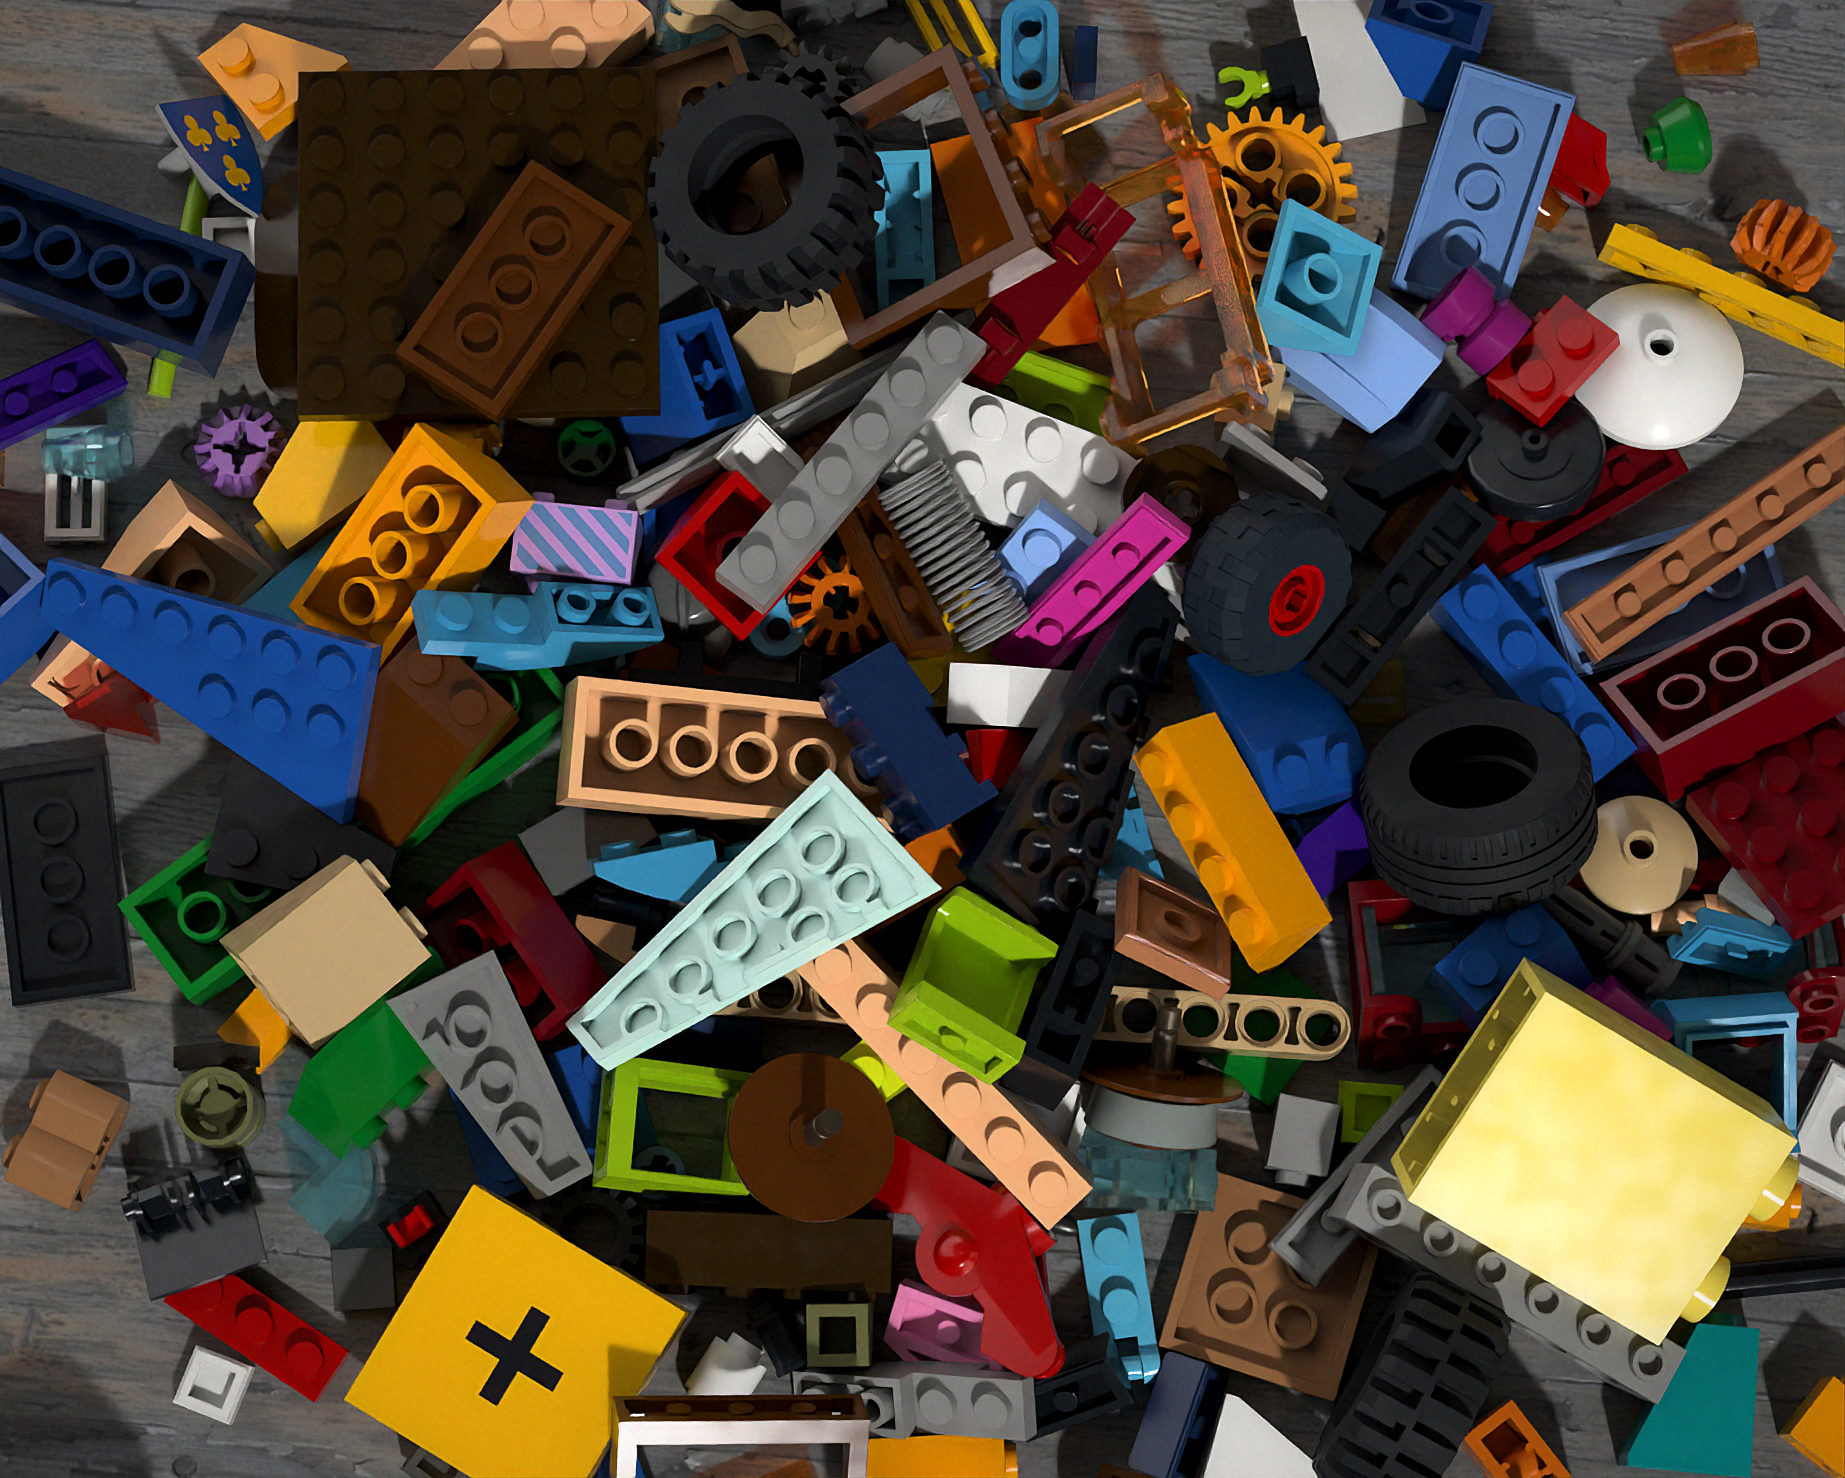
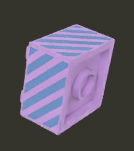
[509,492,644,595]

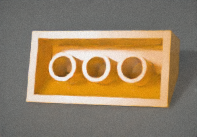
[288,422,536,675]
[1132,712,1333,976]

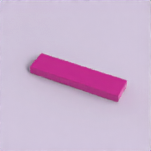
[990,492,1192,669]

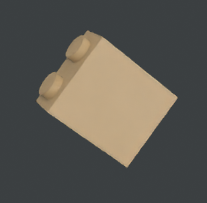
[219,854,432,1050]

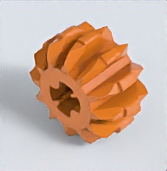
[1730,199,1837,293]
[787,554,881,657]

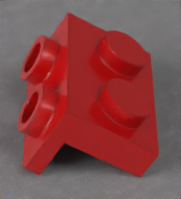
[1485,295,1620,428]

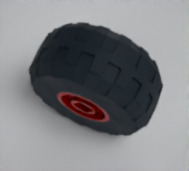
[1181,491,1353,677]

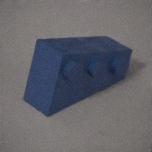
[817,641,1000,841]

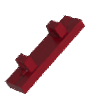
[962,181,1136,394]

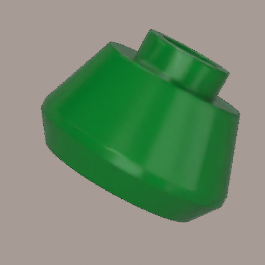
[1641,96,1712,175]

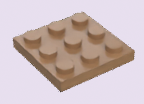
[1157,1170,1380,1402]

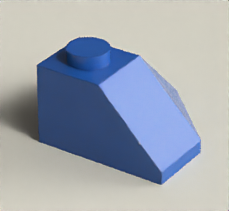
[1365,0,1495,112]

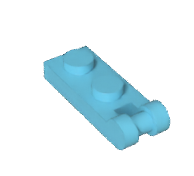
[1077,1212,1161,1385]

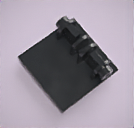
[121,1156,268,1302]

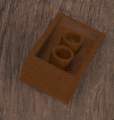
[354,634,520,850]

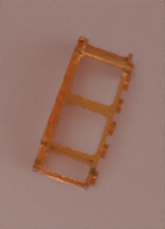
[1033,71,1275,460]

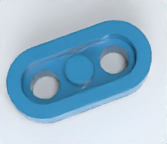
[1001,0,1061,111]

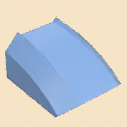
[1270,286,1447,433]

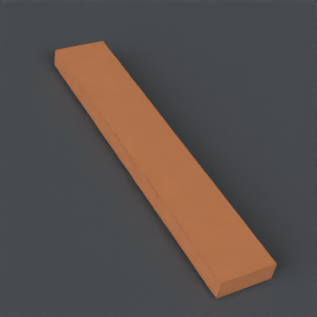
[1560,422,1845,665]

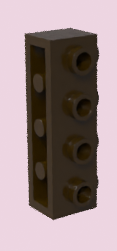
[645,1201,894,1302]

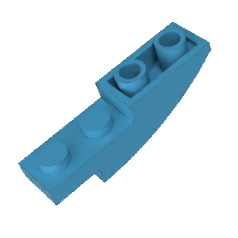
[411,581,664,671]
[587,828,754,903]

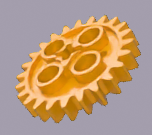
[1167,106,1358,296]

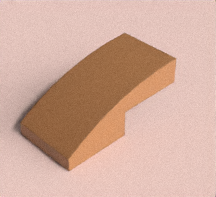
[575,914,640,967]

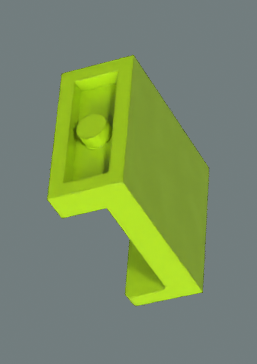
[886,886,1059,1085]

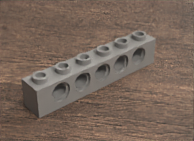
[1326,1163,1687,1404]

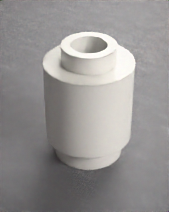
[685,1332,767,1395]

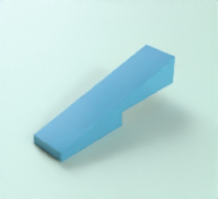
[874,149,936,312]

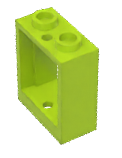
[592,1057,753,1204]

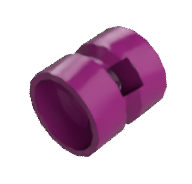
[1419,264,1532,376]

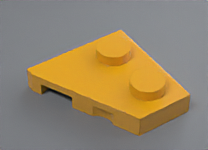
[197,23,354,141]

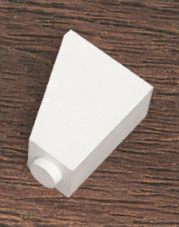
[1200,1394,1318,1478]

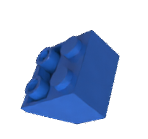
[618,307,757,469]

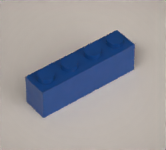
[1429,563,1638,785]

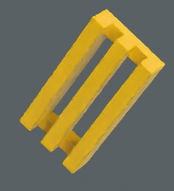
[902,0,1001,90]

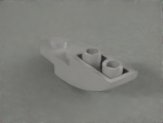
[792,1361,1037,1441]

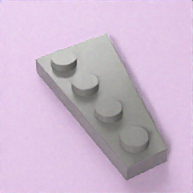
[385,950,594,1200]

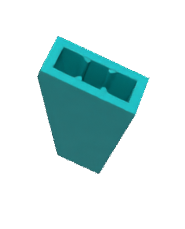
[1618,1313,1760,1478]

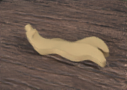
[663,0,799,57]

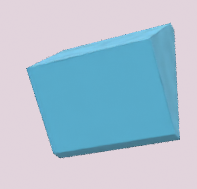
[1255,198,1383,357]

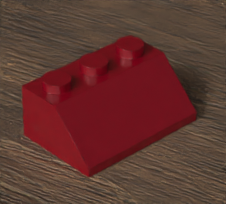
[413,840,610,1048]

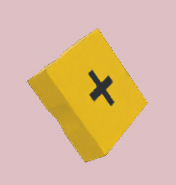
[344,1184,691,1478]

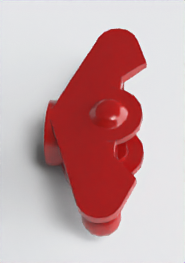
[870,1135,1066,1379]

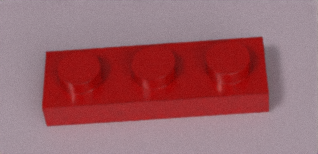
[163,1274,351,1403]

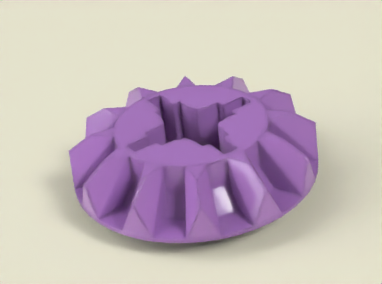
[194,403,289,498]

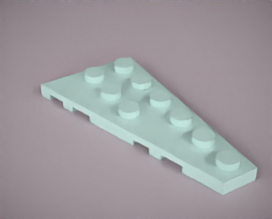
[565,768,942,1071]

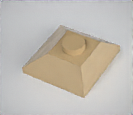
[730,289,864,440]

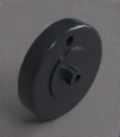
[1461,398,1606,522]

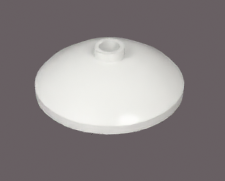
[1572,283,1744,450]

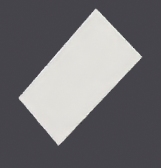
[1293,0,1427,143]

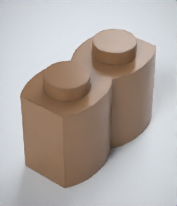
[2,1069,131,1214]

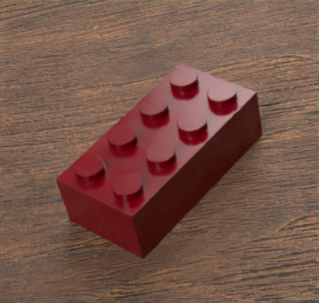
[1599,575,1845,803]

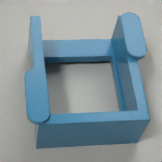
[1650,991,1801,1153]

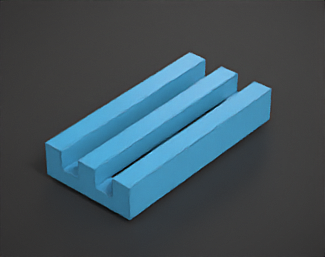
[1666,907,1804,981]

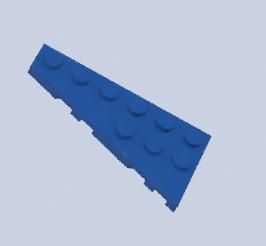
[39,557,383,825]

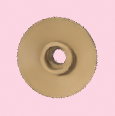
[1579,796,1698,915]

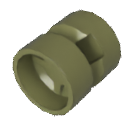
[175,1067,266,1152]

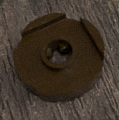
[1120,444,1241,567]

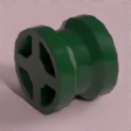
[557,419,619,487]

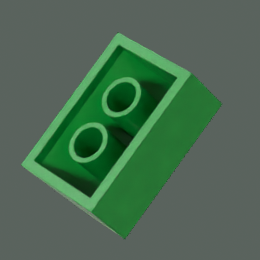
[287,946,448,1161]

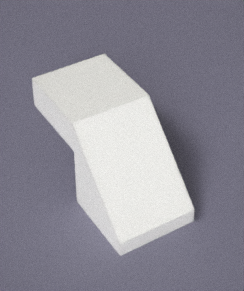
[946,662,1073,729]

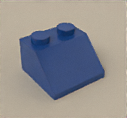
[1426,902,1595,1033]

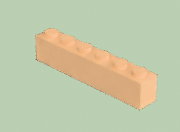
[795,934,1094,1231]

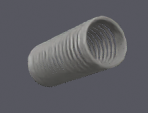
[876,459,1031,653]

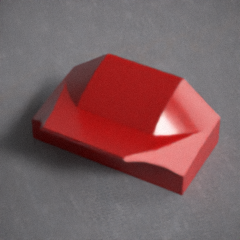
[1548,112,1611,212]

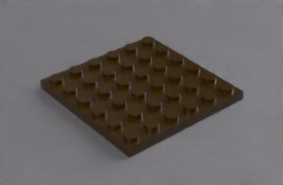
[297,67,661,422]

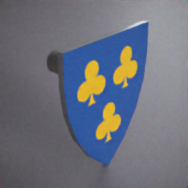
[154,94,263,219]

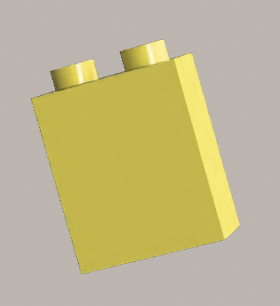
[1390,957,1800,1346]

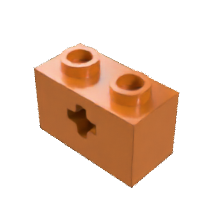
[1460,1399,1572,1478]

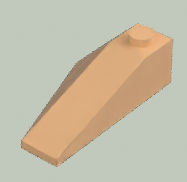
[28,479,274,715]

